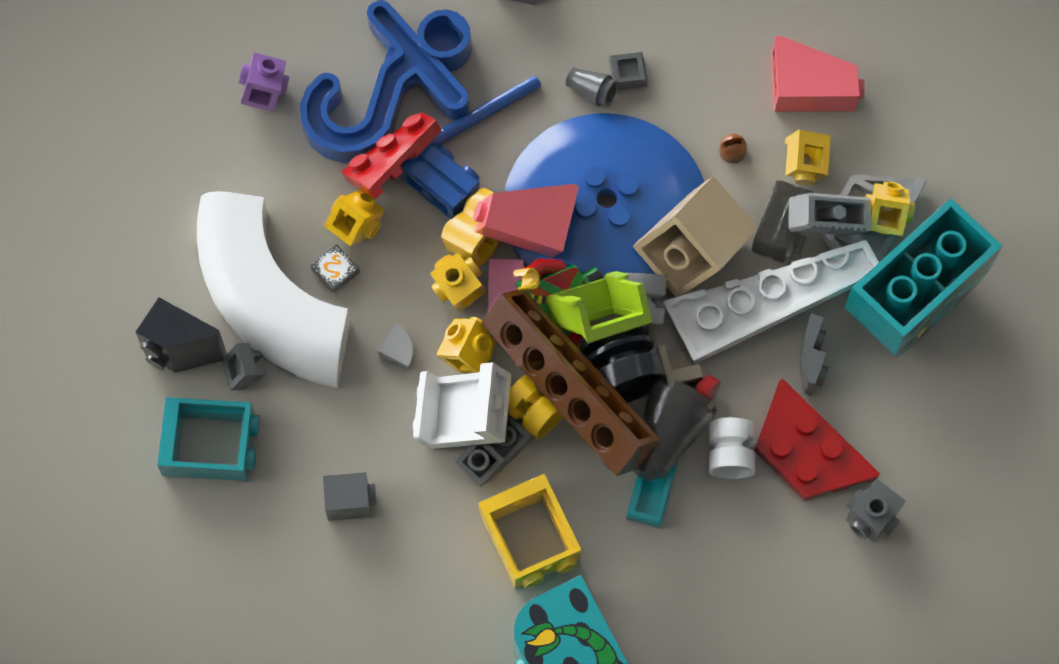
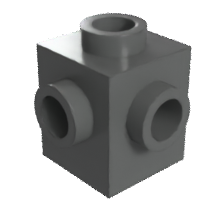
[846,479,906,543]

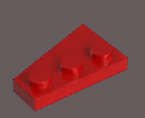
[341,112,442,200]

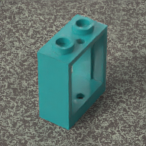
[157,397,260,481]

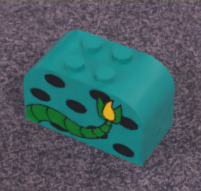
[845,198,1003,357]
[514,575,628,664]

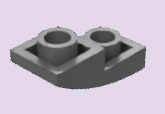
[800,313,829,396]
[455,414,533,487]

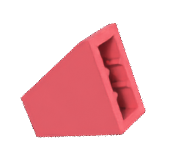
[772,36,865,112]
[473,184,579,258]

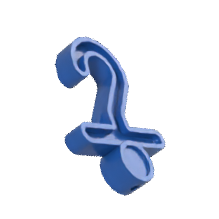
[300,0,472,163]

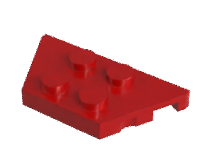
[754,378,880,501]

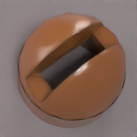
[719,133,747,163]

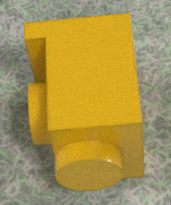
[785,130,831,185]

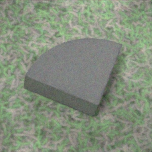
[378,322,413,371]

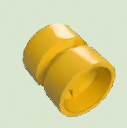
[508,375,563,440]

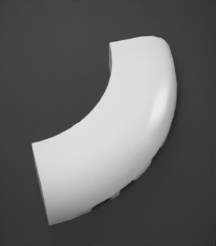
[197,191,351,388]

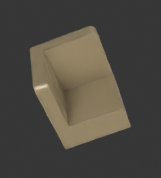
[656,345,703,396]

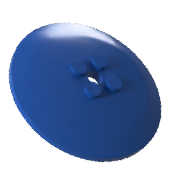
[505,113,704,287]

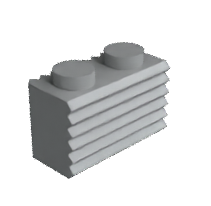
[789,193,871,236]

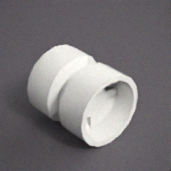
[709,417,756,479]

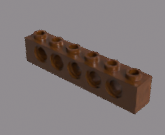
[481,289,660,476]

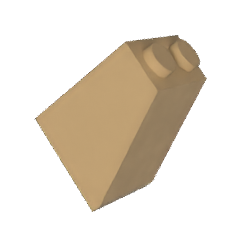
[632,175,758,297]

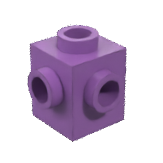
[238,52,290,112]

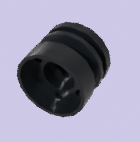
[577,324,667,403]

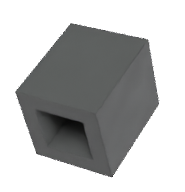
[323,472,377,521]

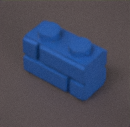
[401,143,480,219]

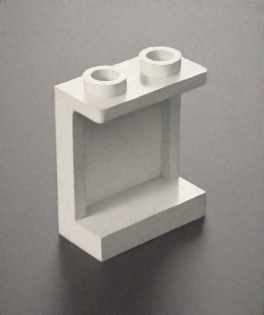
[413,362,512,449]

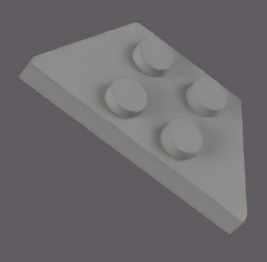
[819,174,927,262]

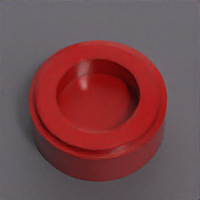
[689,374,721,411]

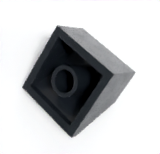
[135,297,227,373]

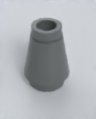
[566,67,618,106]

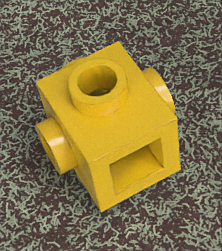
[865,182,915,236]
[324,190,385,246]
[430,252,488,312]
[436,317,497,374]

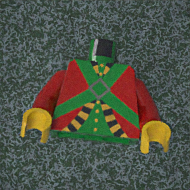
[513,258,603,347]

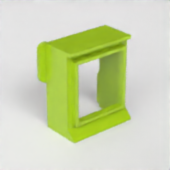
[546,271,653,343]

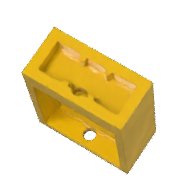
[478,474,581,589]

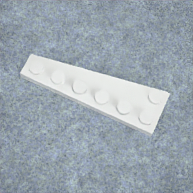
[663,240,879,365]

